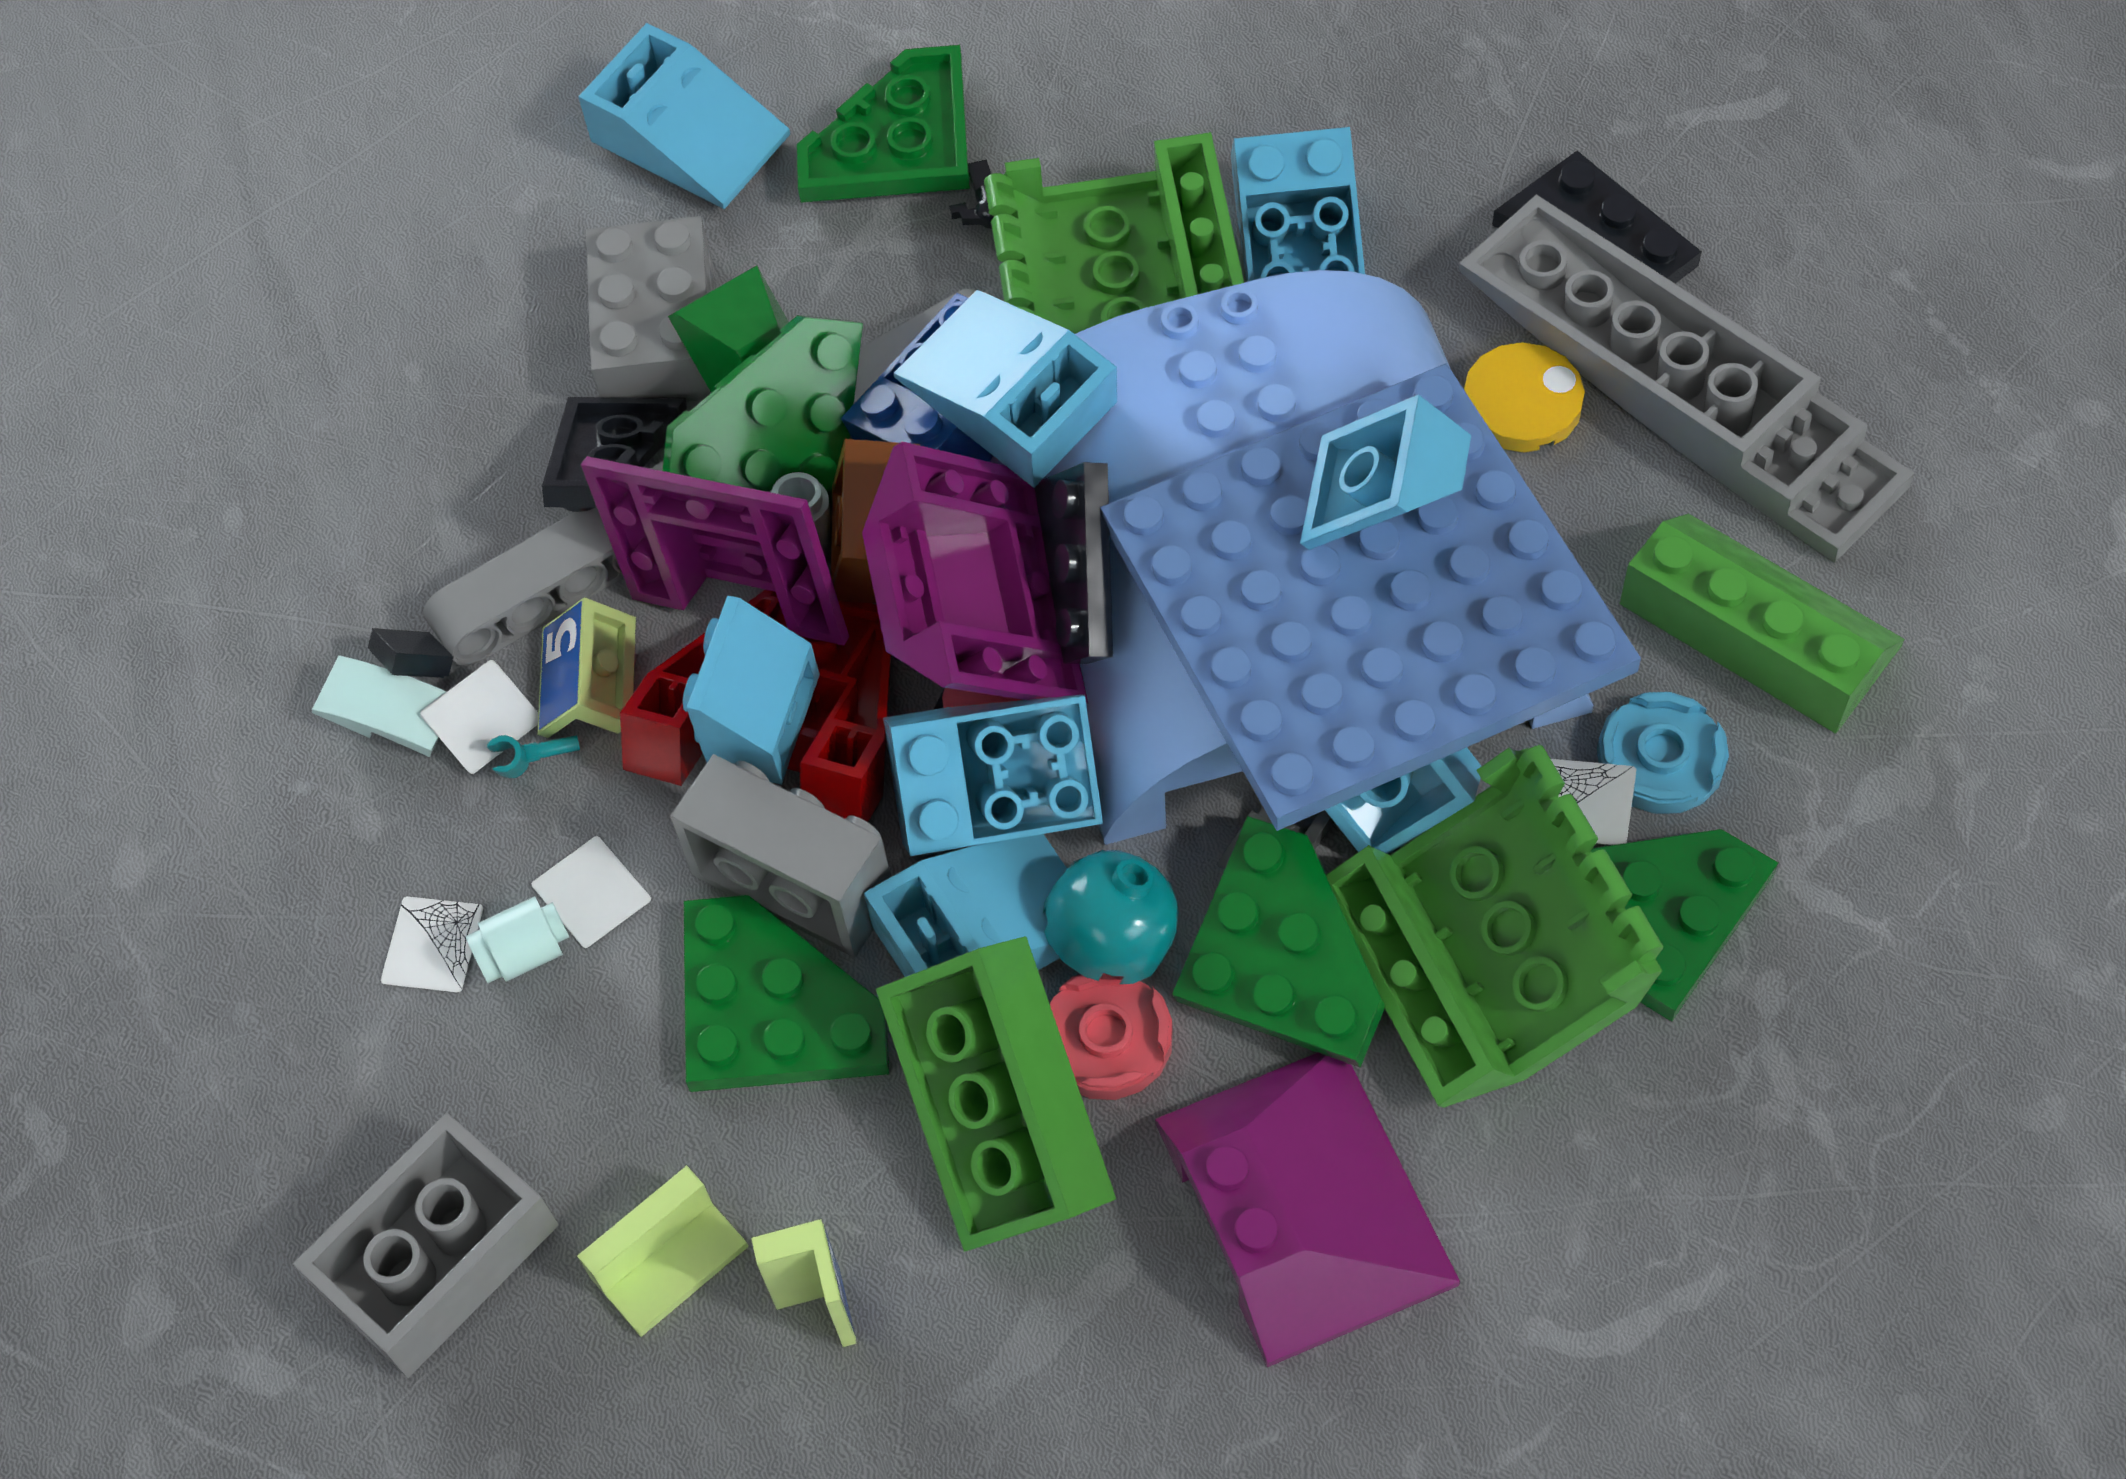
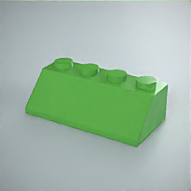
[1619,513,1905,734]
[876,936,1116,1252]

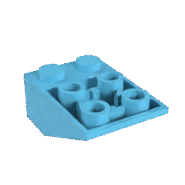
[578,23,790,209]
[1231,127,1365,282]
[894,290,1117,488]
[883,695,1103,856]
[864,834,1067,977]

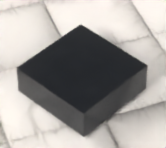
[368,628,454,678]

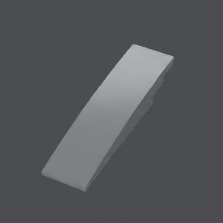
[1459,194,1914,563]

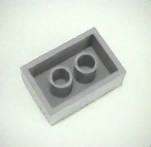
[586,216,714,402]
[670,754,891,958]
[293,1112,559,1378]

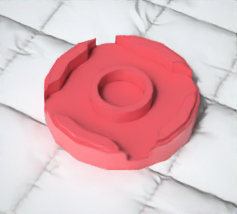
[1050,973,1173,1100]

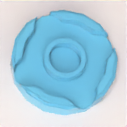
[1597,692,1729,814]

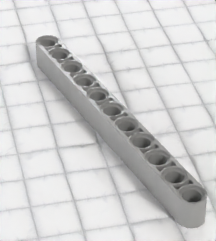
[423,288,976,666]

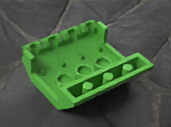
[984,132,1244,334]
[1326,745,1663,1108]

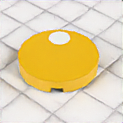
[1464,342,1585,453]

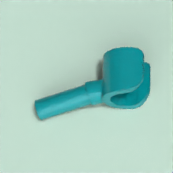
[487,735,580,778]

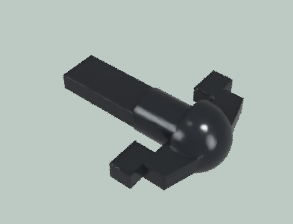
[949,159,995,229]

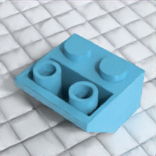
[683,595,820,785]

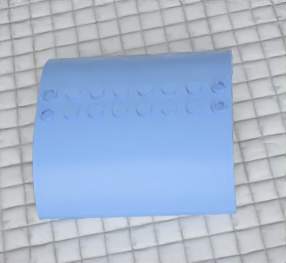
[991,270,1593,845]

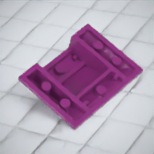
[862,441,1088,704]
[581,456,849,645]
[1155,1052,1460,1367]

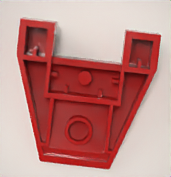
[620,590,891,822]

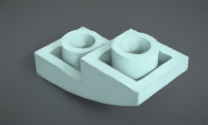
[312,656,447,757]

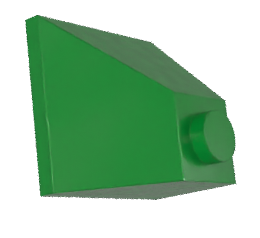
[668,265,789,393]

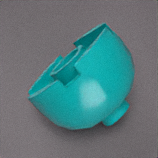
[1042,850,1179,984]

